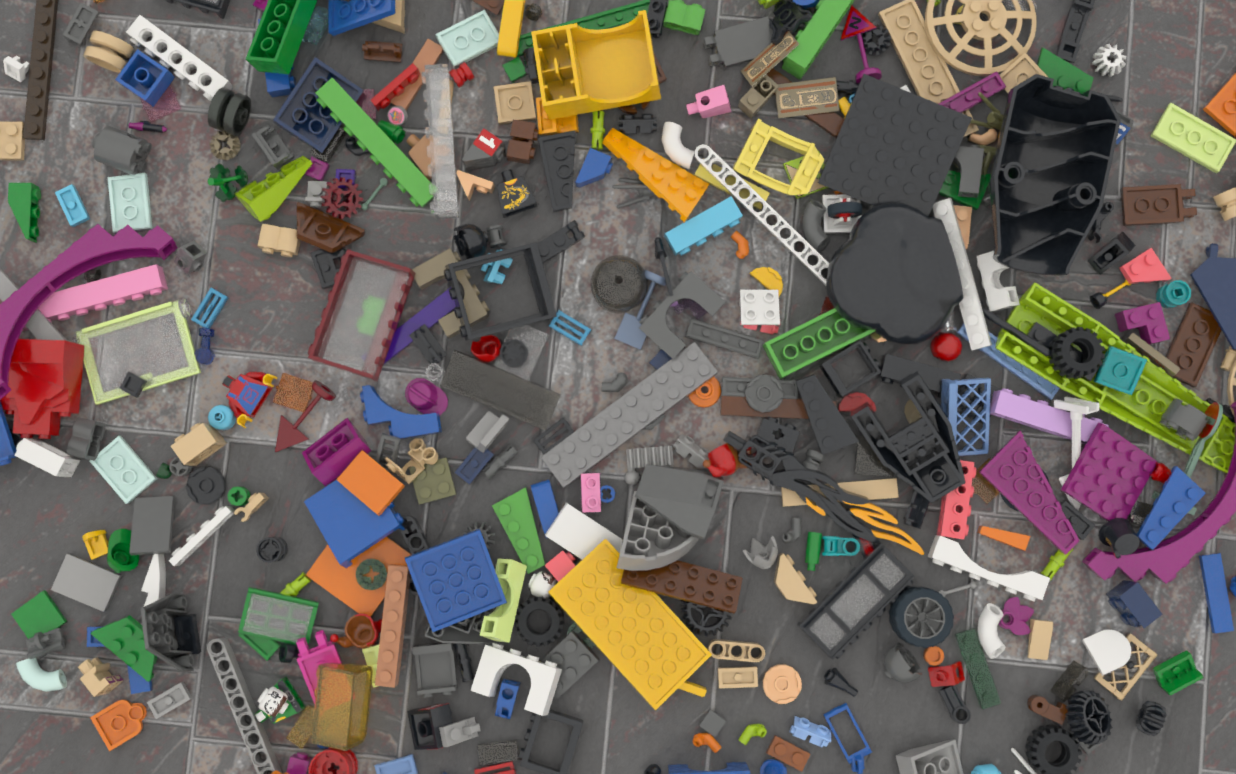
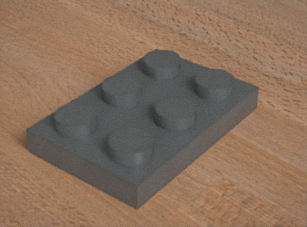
[540,630,600,699]

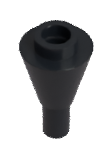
[824,668,858,697]

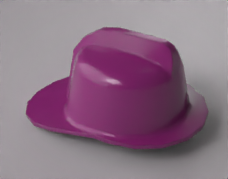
[405,378,448,415]

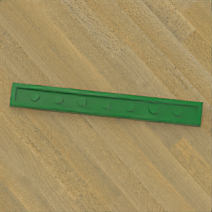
[517,0,650,57]

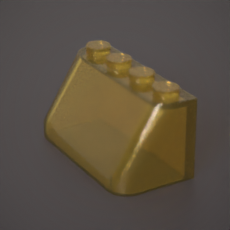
[311,663,373,751]

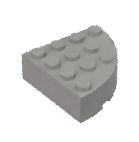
[617,491,699,571]

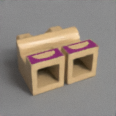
[78,657,123,697]

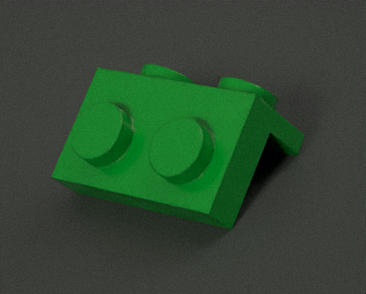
[1153,650,1203,695]

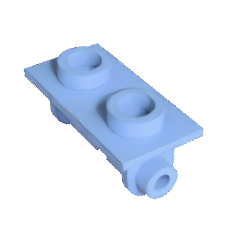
[790,716,831,747]

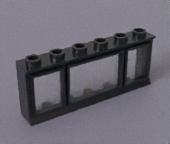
[797,543,915,660]

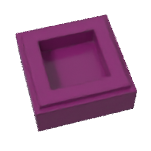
[305,157,330,181]

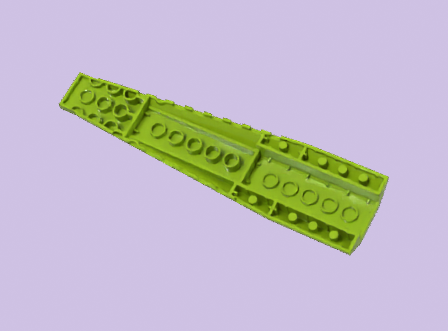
[995,282,1235,474]

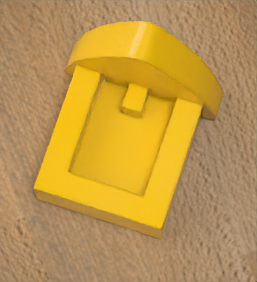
[82,530,108,560]

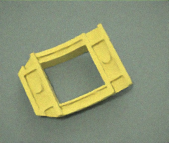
[733,119,824,195]

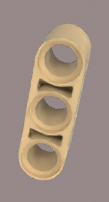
[707,639,765,662]

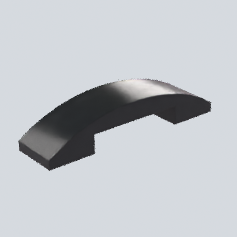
[1056,0,1095,63]

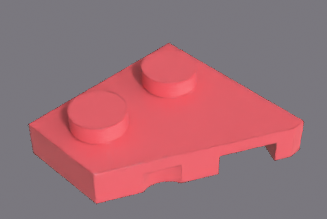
[1119,248,1172,284]

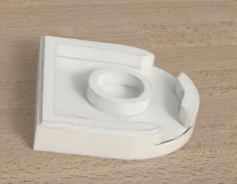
[1082,630,1131,676]

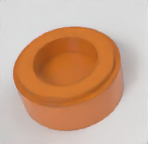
[923,646,944,666]

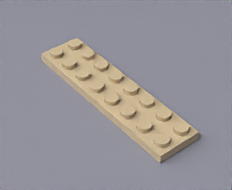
[878,0,979,138]

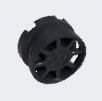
[500,339,528,368]

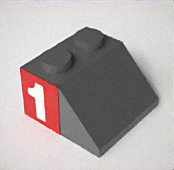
[462,128,506,171]

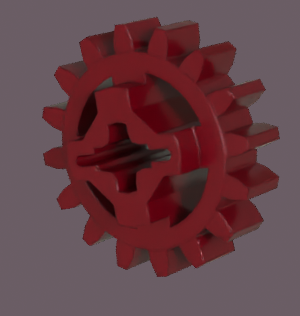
[320,177,363,219]

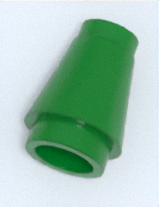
[377,120,405,144]

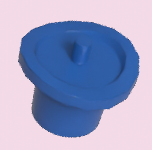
[760,759,787,774]

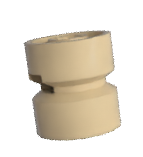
[1213,187,1236,221]

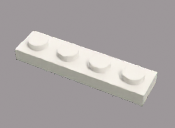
[169,506,235,566]

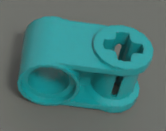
[822,536,860,556]

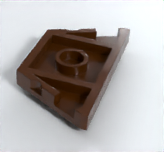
[296,202,365,253]

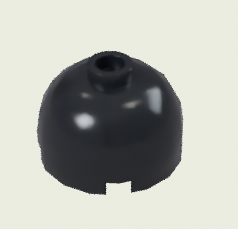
[454,224,489,260]

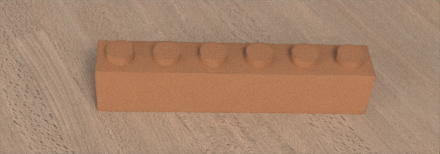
[375,564,411,688]

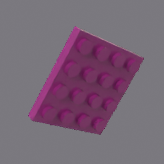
[1061,423,1158,521]

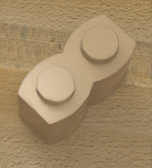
[258,224,301,258]

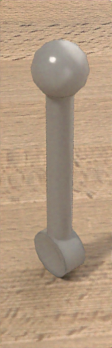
[938,581,977,597]

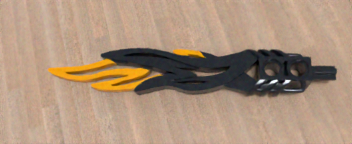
[723,431,924,555]

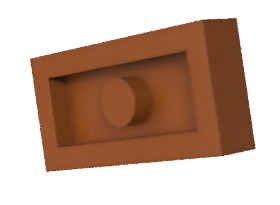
[766,735,811,772]

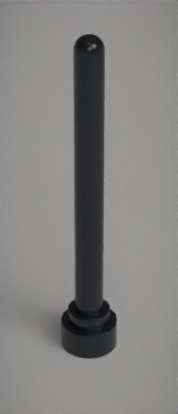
[980,300,1051,356]

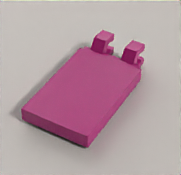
[296,630,356,713]

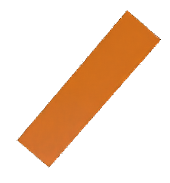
[977,526,1031,551]

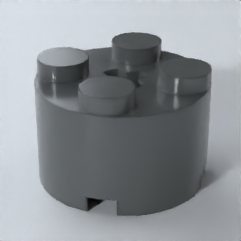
[1159,398,1210,441]

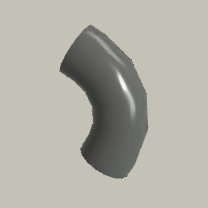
[802,199,830,253]

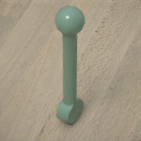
[361,178,388,211]

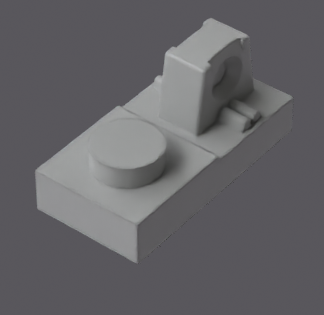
[439,717,481,747]

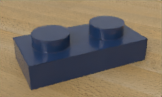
[455,447,494,485]

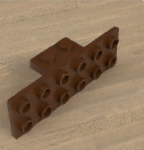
[621,560,743,614]

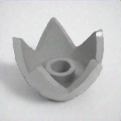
[743,536,778,569]

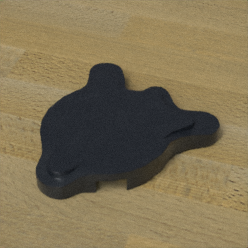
[769,0,813,45]

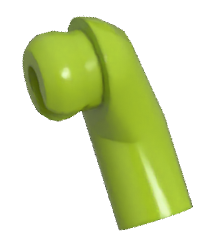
[738,724,767,745]

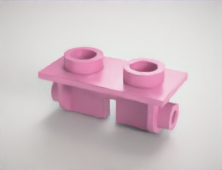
[581,473,601,513]

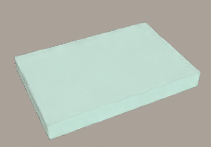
[435,10,499,68]
[107,173,153,234]
[90,436,158,504]

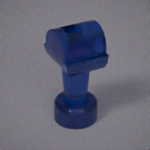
[194,328,215,365]

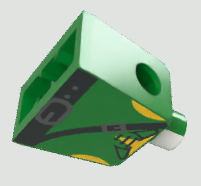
[255,677,307,724]

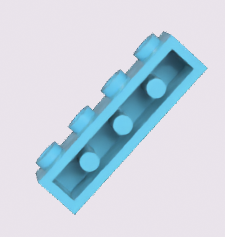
[664,196,743,256]

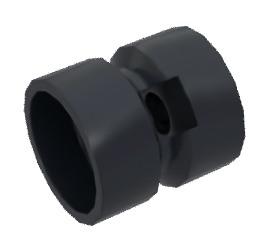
[256,537,288,563]

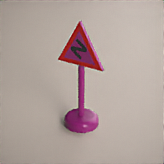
[841,5,882,83]

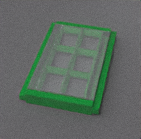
[238,587,319,645]

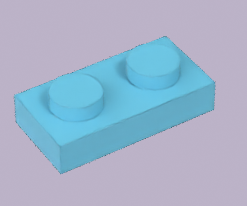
[55,184,90,227]

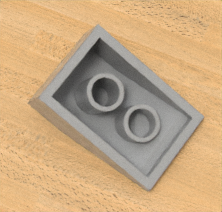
[896,739,964,774]

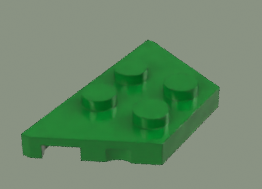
[90,615,157,682]

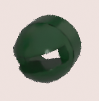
[156,462,173,479]

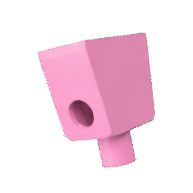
[686,85,732,118]

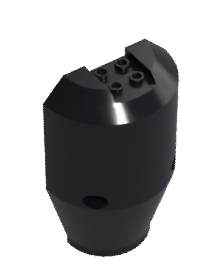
[989,74,1121,275]

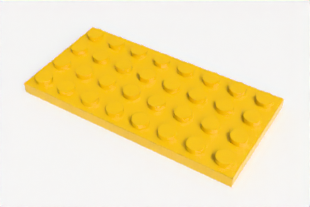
[548,538,712,710]

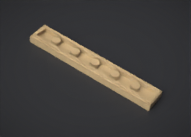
[781,478,899,507]

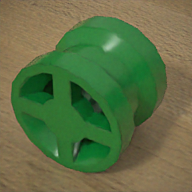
[228,487,251,506]

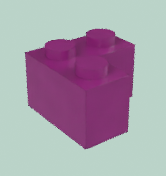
[1115,302,1170,345]

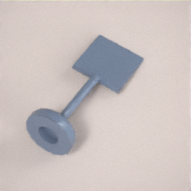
[614,270,666,350]

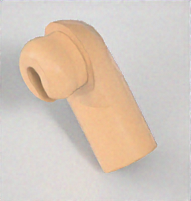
[968,129,997,146]

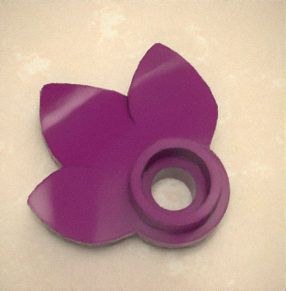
[998,597,1034,635]

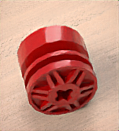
[308,745,358,774]

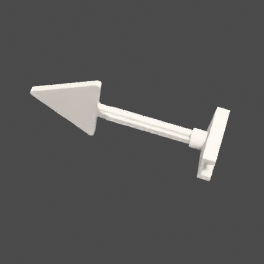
[1054,397,1099,511]

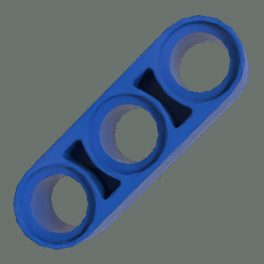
[531,480,559,539]

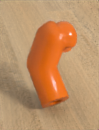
[730,230,749,259]
[692,733,721,753]

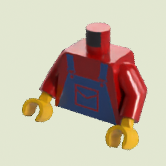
[222,372,278,429]

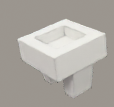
[3,56,30,82]

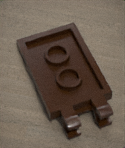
[1121,184,1197,226]

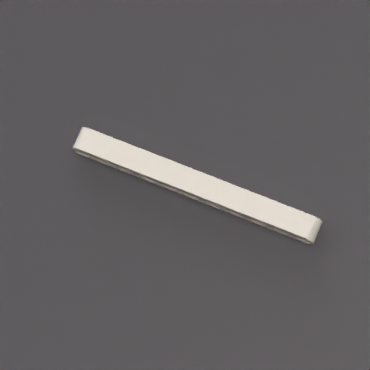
[695,145,829,286]

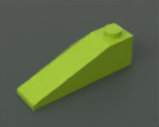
[235,156,312,222]

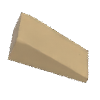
[1027,619,1053,660]

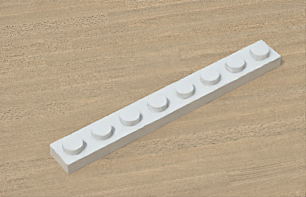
[932,198,992,350]

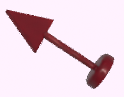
[275,380,336,452]

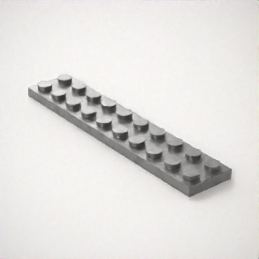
[541,342,718,488]

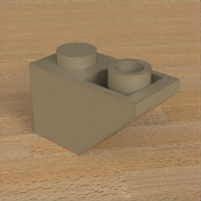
[738,75,779,119]

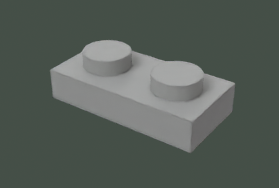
[147,682,192,719]

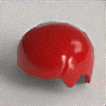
[930,333,962,362]
[471,334,502,362]

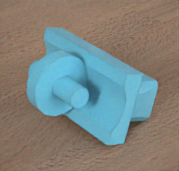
[481,249,513,284]

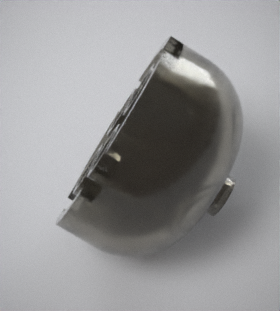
[591,255,648,314]

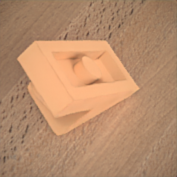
[456,170,495,201]

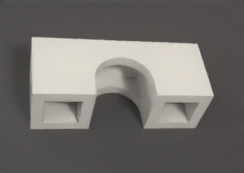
[977,251,1020,311]

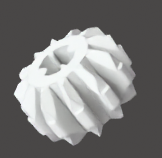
[1092,44,1127,77]

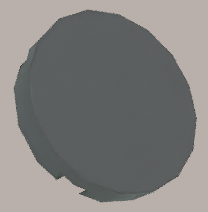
[745,374,783,413]

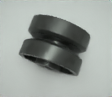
[208,87,251,136]

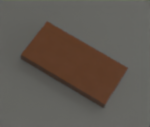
[1165,302,1222,388]

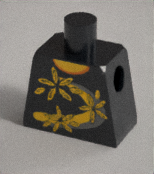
[497,169,537,218]

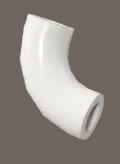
[662,122,695,169]
[977,603,1006,659]

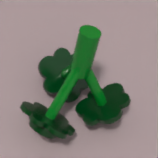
[207,164,248,202]

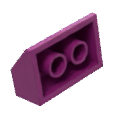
[302,417,371,487]

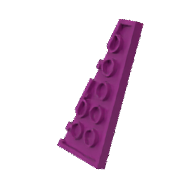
[979,430,1080,555]

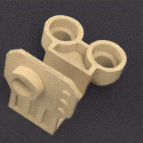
[385,438,438,484]

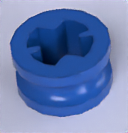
[600,485,615,503]

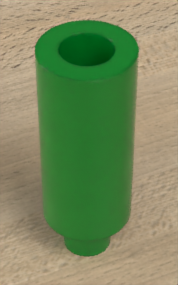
[805,532,822,571]

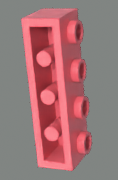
[937,460,976,539]

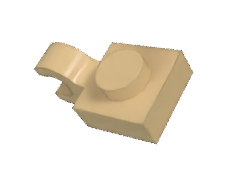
[234,493,269,522]

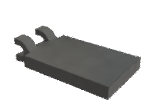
[703,16,773,68]

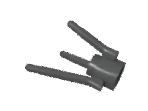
[612,178,655,209]

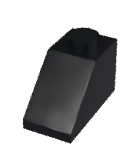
[1088,231,1136,275]

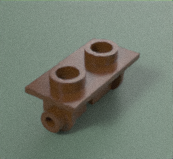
[362,41,403,62]

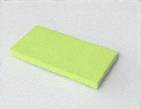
[1151,103,1236,173]

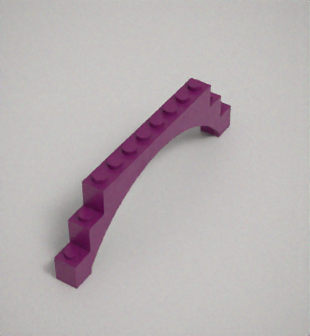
[0,224,178,400]
[1082,400,1236,584]

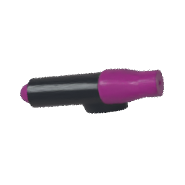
[129,121,167,133]

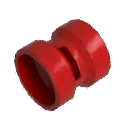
[449,62,475,88]

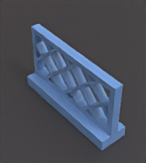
[941,378,991,456]

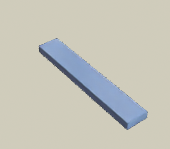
[956,322,1060,400]

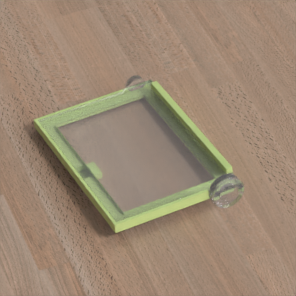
[72,298,201,405]

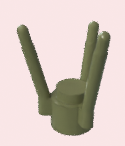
[970,92,1004,130]

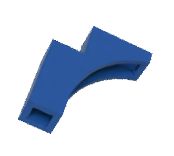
[360,385,442,440]

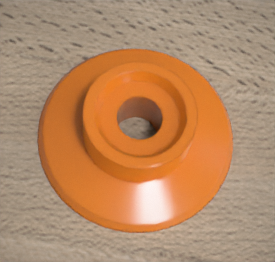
[688,377,721,408]

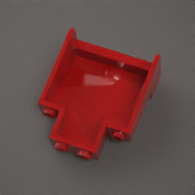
[0,339,85,439]

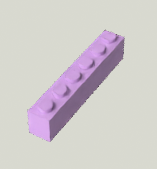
[990,388,1109,445]

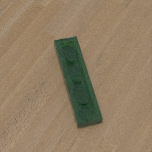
[955,628,1001,710]

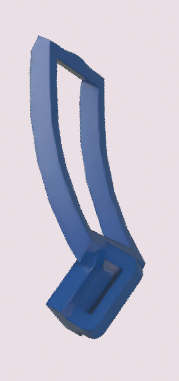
[823,703,872,774]

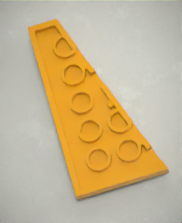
[602,128,710,223]

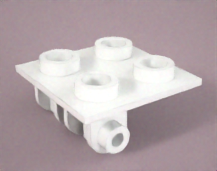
[739,290,780,325]

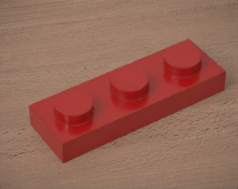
[370,63,420,111]

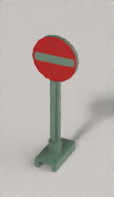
[1151,402,1223,515]

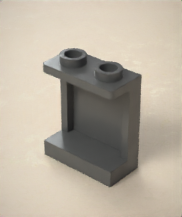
[412,643,458,698]

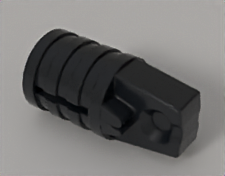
[523,47,539,84]

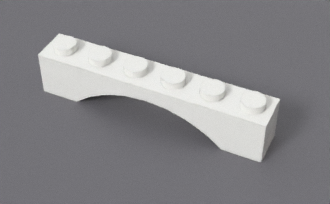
[928,535,1050,602]

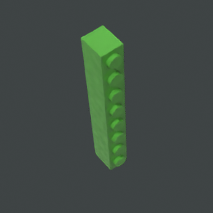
[315,78,439,208]

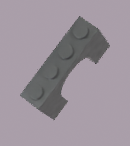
[953,145,984,198]
[639,271,725,359]

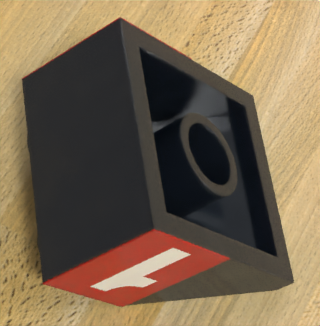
[407,703,453,750]

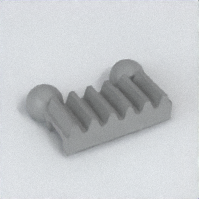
[625,446,674,486]

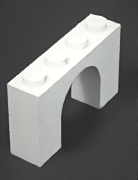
[471,642,562,716]

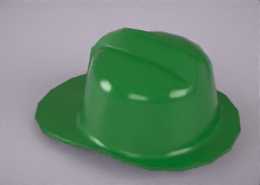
[107,529,139,573]

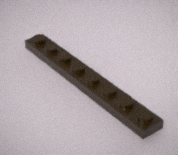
[23,0,58,141]

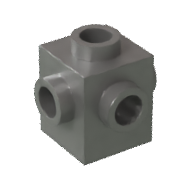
[174,240,207,275]

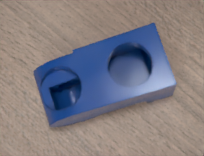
[495,678,521,719]

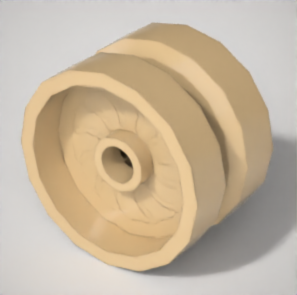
[83,31,134,73]

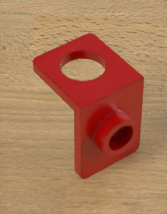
[928,661,965,687]

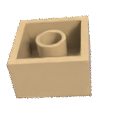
[171,423,227,466]

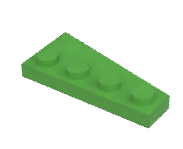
[492,487,546,574]

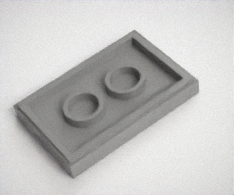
[51,554,122,612]

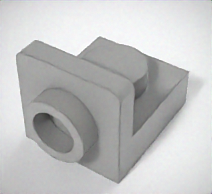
[305,181,328,208]

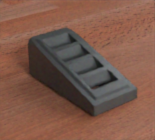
[375,433,401,474]

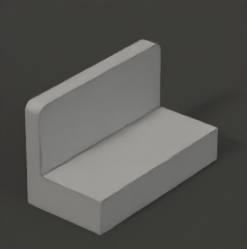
[466,411,509,453]

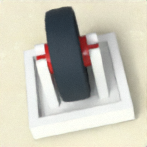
[822,194,862,234]

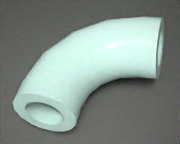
[16,658,67,692]

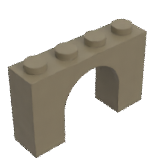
[412,249,490,339]

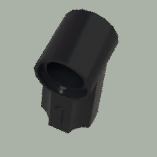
[938,685,971,724]

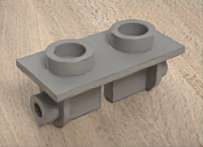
[672,434,710,469]

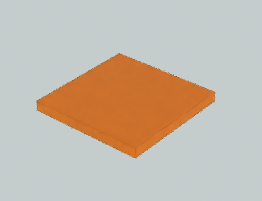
[306,537,412,617]

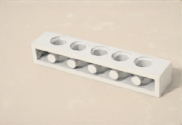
[126,15,234,101]

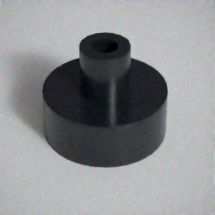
[279,643,299,663]

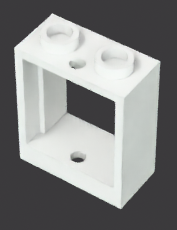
[14,438,80,477]

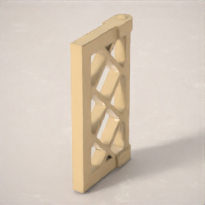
[1094,633,1157,701]

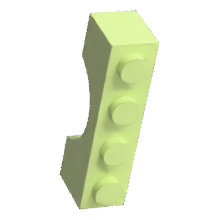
[480,559,527,643]

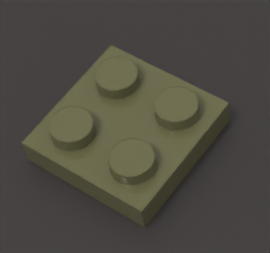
[409,457,457,505]

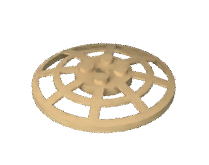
[925,0,1036,76]

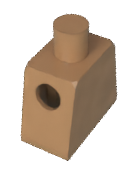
[406,134,453,180]

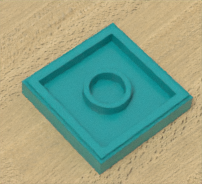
[1094,345,1147,395]

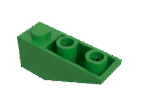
[8,183,41,243]

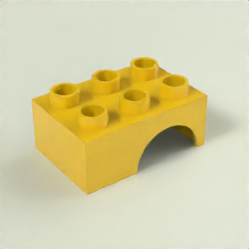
[531,10,661,120]

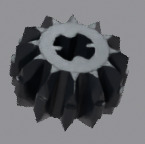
[1136,701,1167,736]

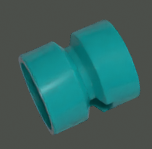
[1156,280,1191,309]

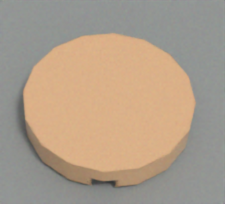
[763,664,802,704]

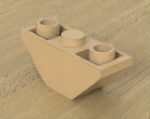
[774,553,817,604]

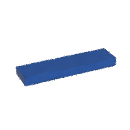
[1199,553,1234,633]

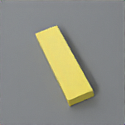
[694,158,770,211]

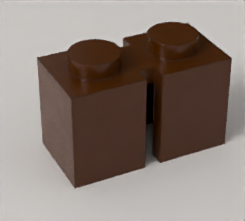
[506,119,539,164]

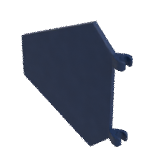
[1190,243,1236,350]

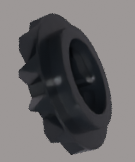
[862,24,891,55]

